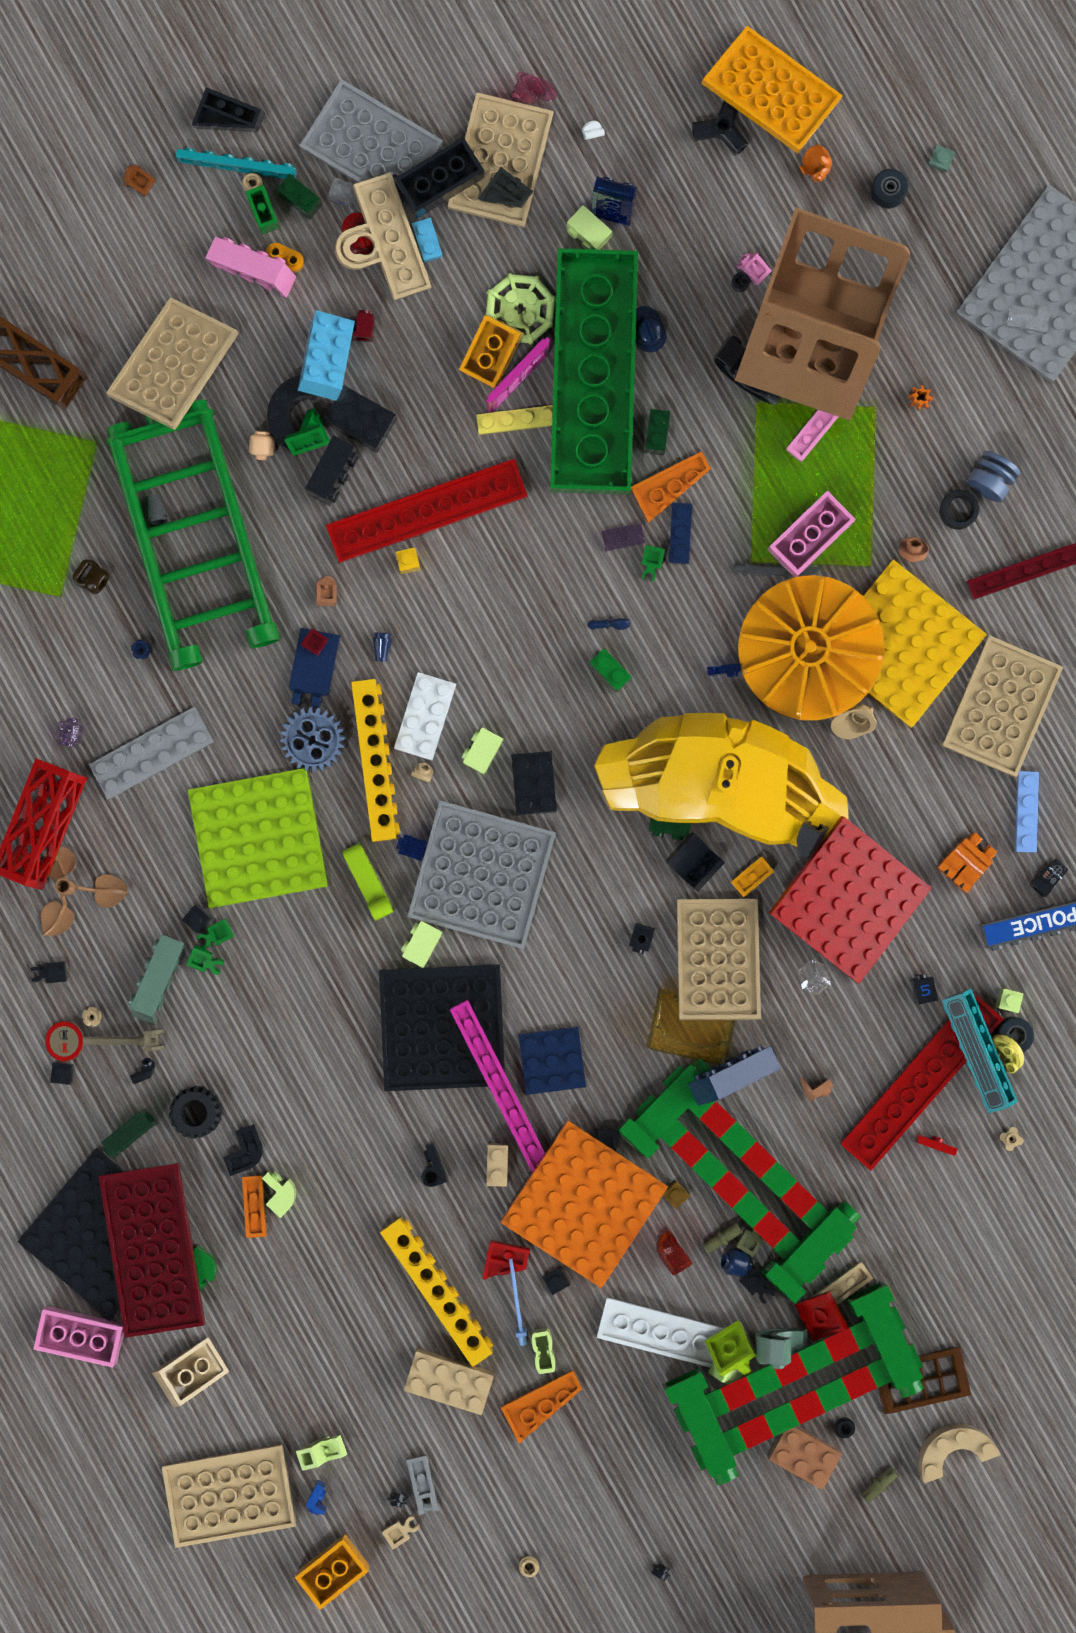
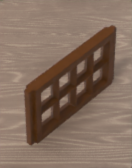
[878,1346,971,1415]

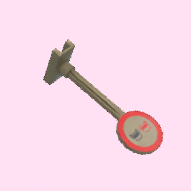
[45,1021,164,1062]

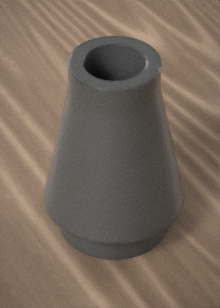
[147,494,167,525]

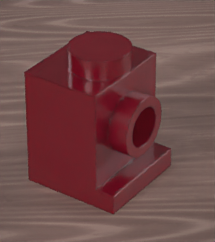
[352,310,375,342]

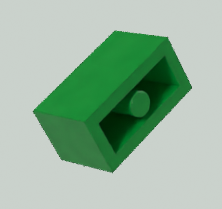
[245,185,280,235]
[589,648,632,693]

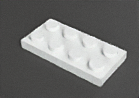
[394,672,456,761]

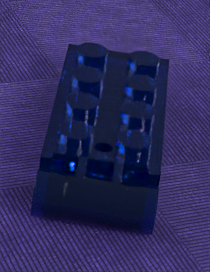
[592,176,637,226]

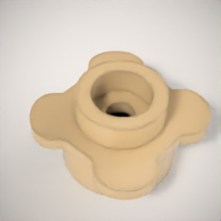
[999,1127,1024,1151]

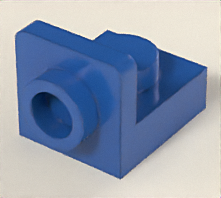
[306,1480,326,1515]

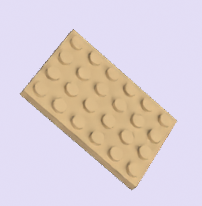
[448,92,554,228]
[106,297,238,430]
[942,635,1063,778]
[677,899,761,1020]
[162,1444,297,1548]

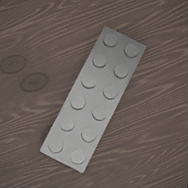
[89,707,214,800]

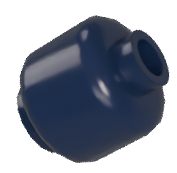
[721,1249,752,1277]

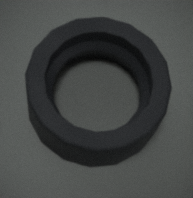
[939,490,980,530]

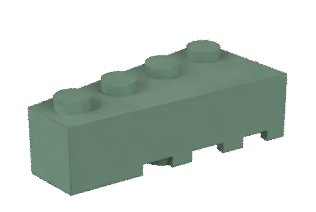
[128,935,185,1025]

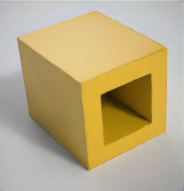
[396,547,421,575]

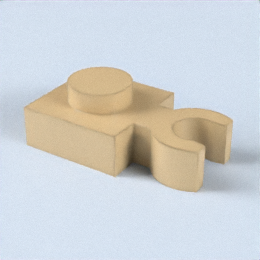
[382,1515,420,1550]

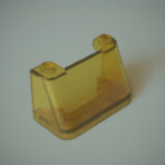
[646,989,735,1064]

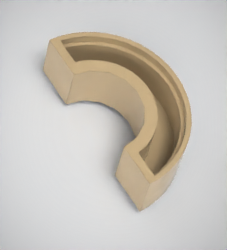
[918,1423,1001,1484]

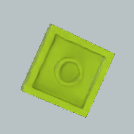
[704,1320,757,1377]

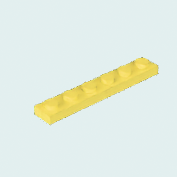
[476,405,553,435]

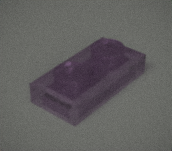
[602,523,645,552]

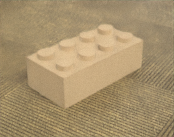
[404,1348,494,1415]

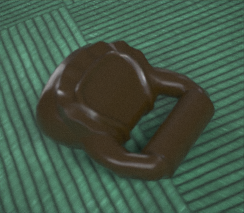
[72,559,109,594]

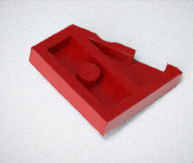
[482,1240,530,1280]

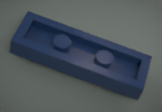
[668,503,692,564]

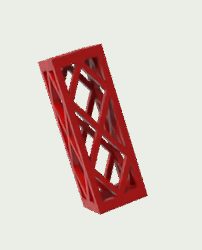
[0,758,87,890]

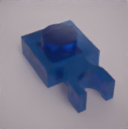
[707,663,742,678]

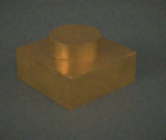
[663,1180,691,1209]

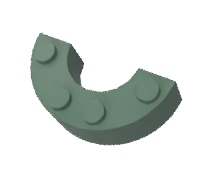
[756,1328,809,1369]

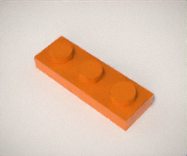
[242,1175,267,1238]

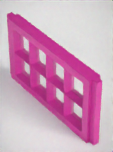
[486,337,550,413]

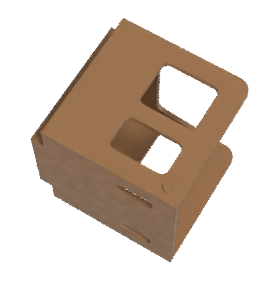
[735,207,910,421]
[803,1572,955,1633]

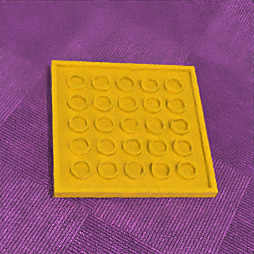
[863,559,987,728]

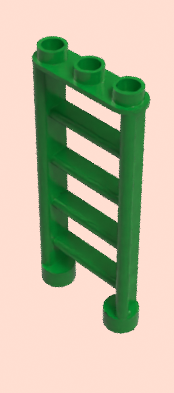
[106,399,280,671]

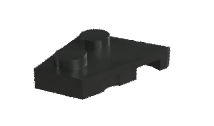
[478,167,533,208]

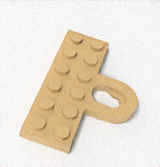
[335,172,432,301]

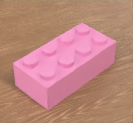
[768,491,856,577]
[34,1306,124,1367]

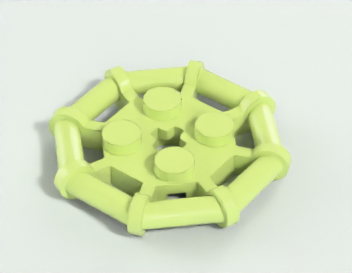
[486,273,556,345]

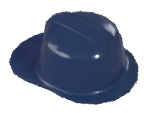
[635,306,667,353]

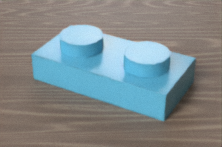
[412,217,443,263]

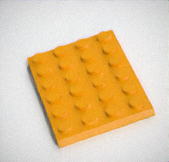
[701,26,843,154]

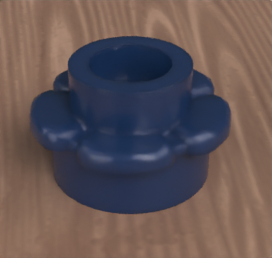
[131,640,151,659]

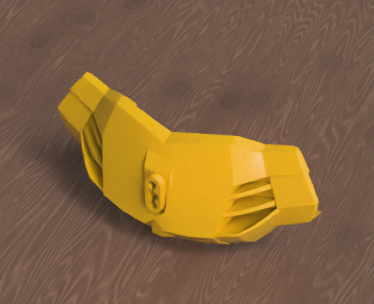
[594,713,849,853]

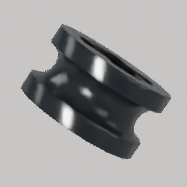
[731,272,750,292]

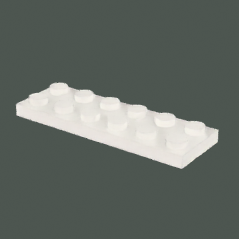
[597,1297,724,1368]

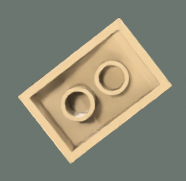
[152,1337,229,1407]

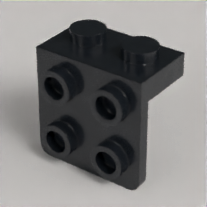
[666,833,725,892]

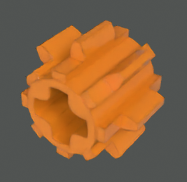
[907,385,933,411]

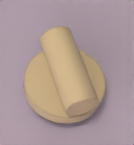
[411,763,433,783]

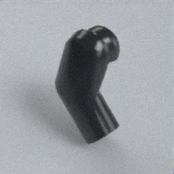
[130,1058,155,1084]

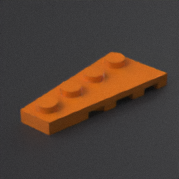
[631,451,711,523]
[501,1370,582,1444]

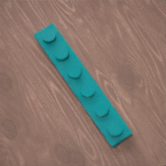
[176,148,297,179]

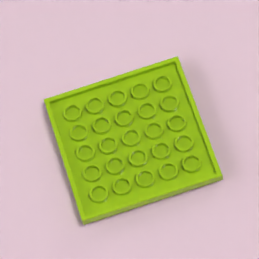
[188,768,328,908]

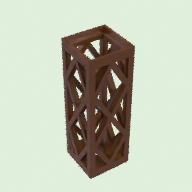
[0,316,87,410]

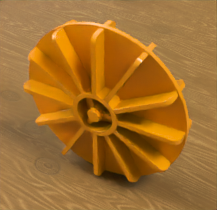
[738,575,884,721]

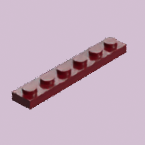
[966,543,1076,600]

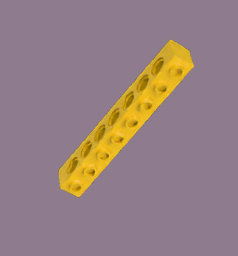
[351,679,400,842]
[380,1217,494,1367]

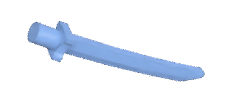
[509,1259,527,1346]

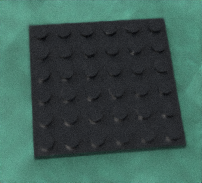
[379,964,505,1091]
[17,1148,124,1320]

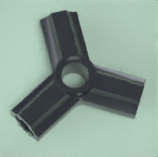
[692,100,749,156]

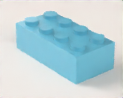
[298,310,355,401]

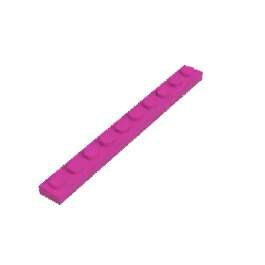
[449,1000,545,1172]

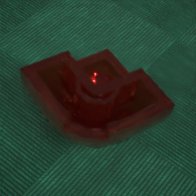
[655,1226,693,1276]

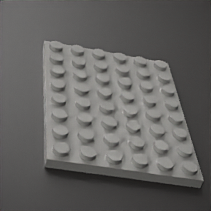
[955,185,1076,383]

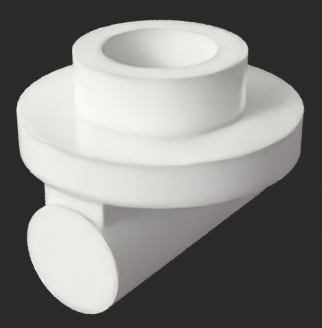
[582,121,605,140]

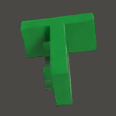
[284,408,330,456]

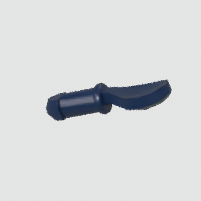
[587,618,630,630]

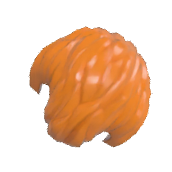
[799,145,832,182]

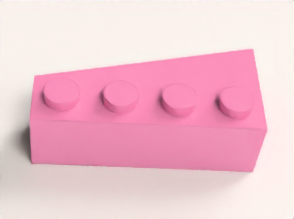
[205,237,296,298]

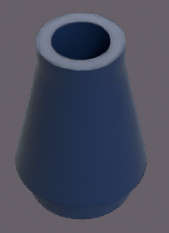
[372,632,392,662]

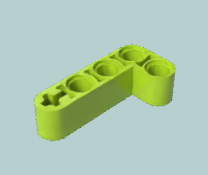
[342,842,395,921]

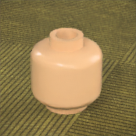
[249,430,276,460]

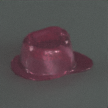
[512,72,557,105]

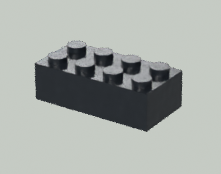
[395,137,485,219]

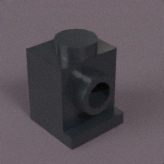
[629,923,655,954]

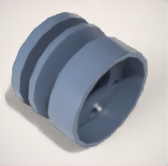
[966,451,1021,503]

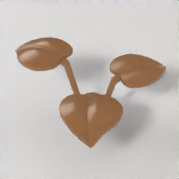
[41,846,128,936]

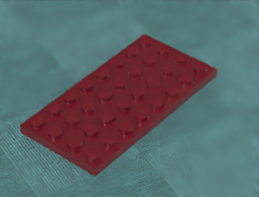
[99,1163,206,1338]

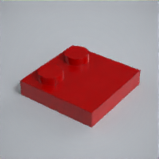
[795,1291,848,1341]

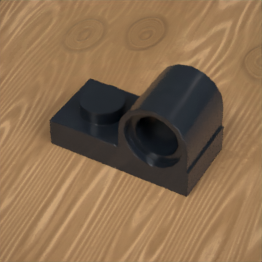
[421,1142,448,1187]

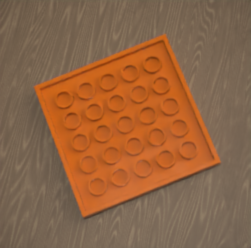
[500,1120,668,1288]

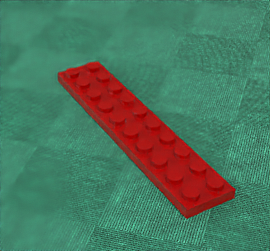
[326,459,528,564]
[839,992,1003,1171]

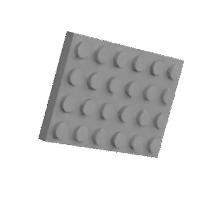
[300,79,443,207]

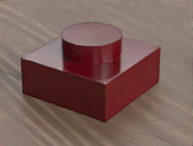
[301,628,329,656]

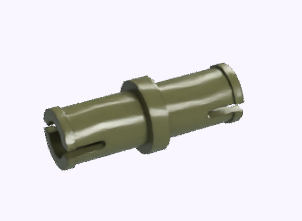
[702,1222,743,1254]
[860,1466,899,1504]

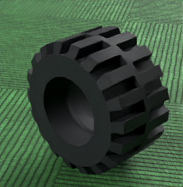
[169,1086,223,1139]

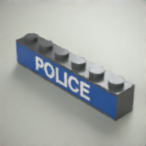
[979,901,1076,951]

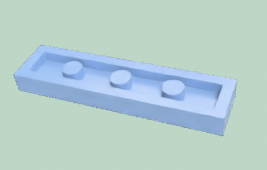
[1015,771,1039,853]

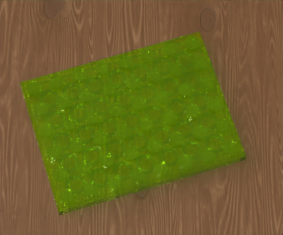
[751,403,876,567]
[0,420,97,598]

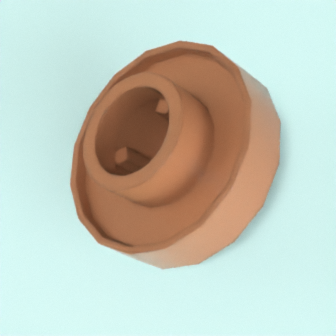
[898,537,929,562]

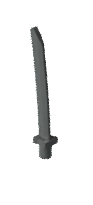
[733,563,820,576]

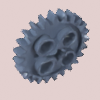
[280,706,346,772]

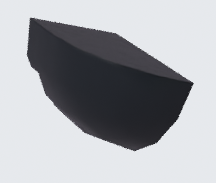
[797,821,829,859]

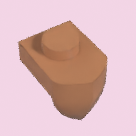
[316,575,337,606]
[801,1077,834,1101]

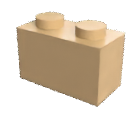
[487,1143,508,1187]

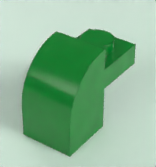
[194,1245,217,1292]

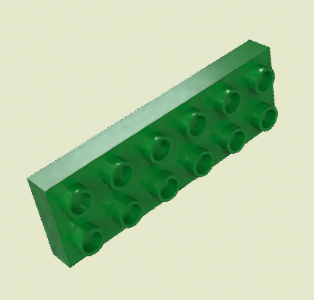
[550,248,638,495]

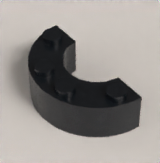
[713,335,780,405]
[267,375,317,457]

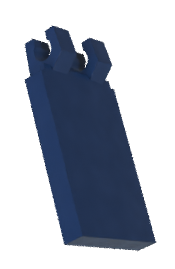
[289,628,340,709]

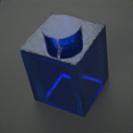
[396,834,428,861]

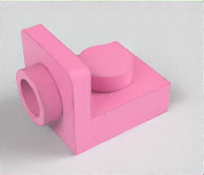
[736,252,772,285]

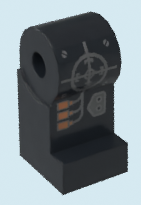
[1030,858,1068,897]

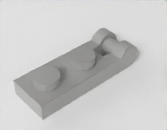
[406,1454,439,1515]

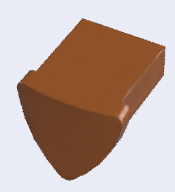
[123,164,156,197]

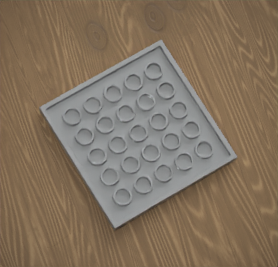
[407,801,556,949]

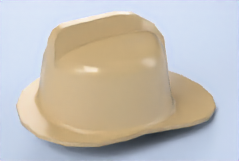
[831,704,877,739]

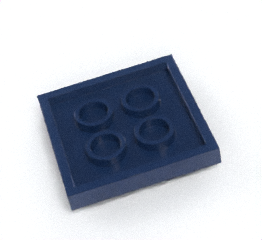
[518,1027,586,1095]

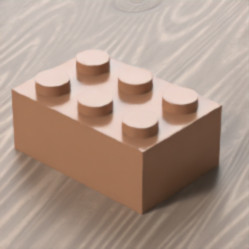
[767,1426,842,1490]

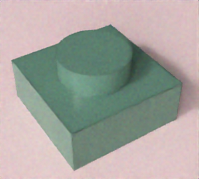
[928,145,955,173]

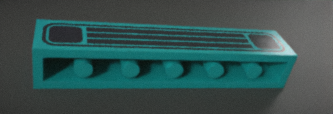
[942,989,1018,1114]

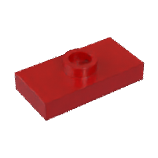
[914,1134,958,1156]

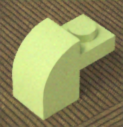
[262,1171,296,1218]
[296,1435,347,1471]

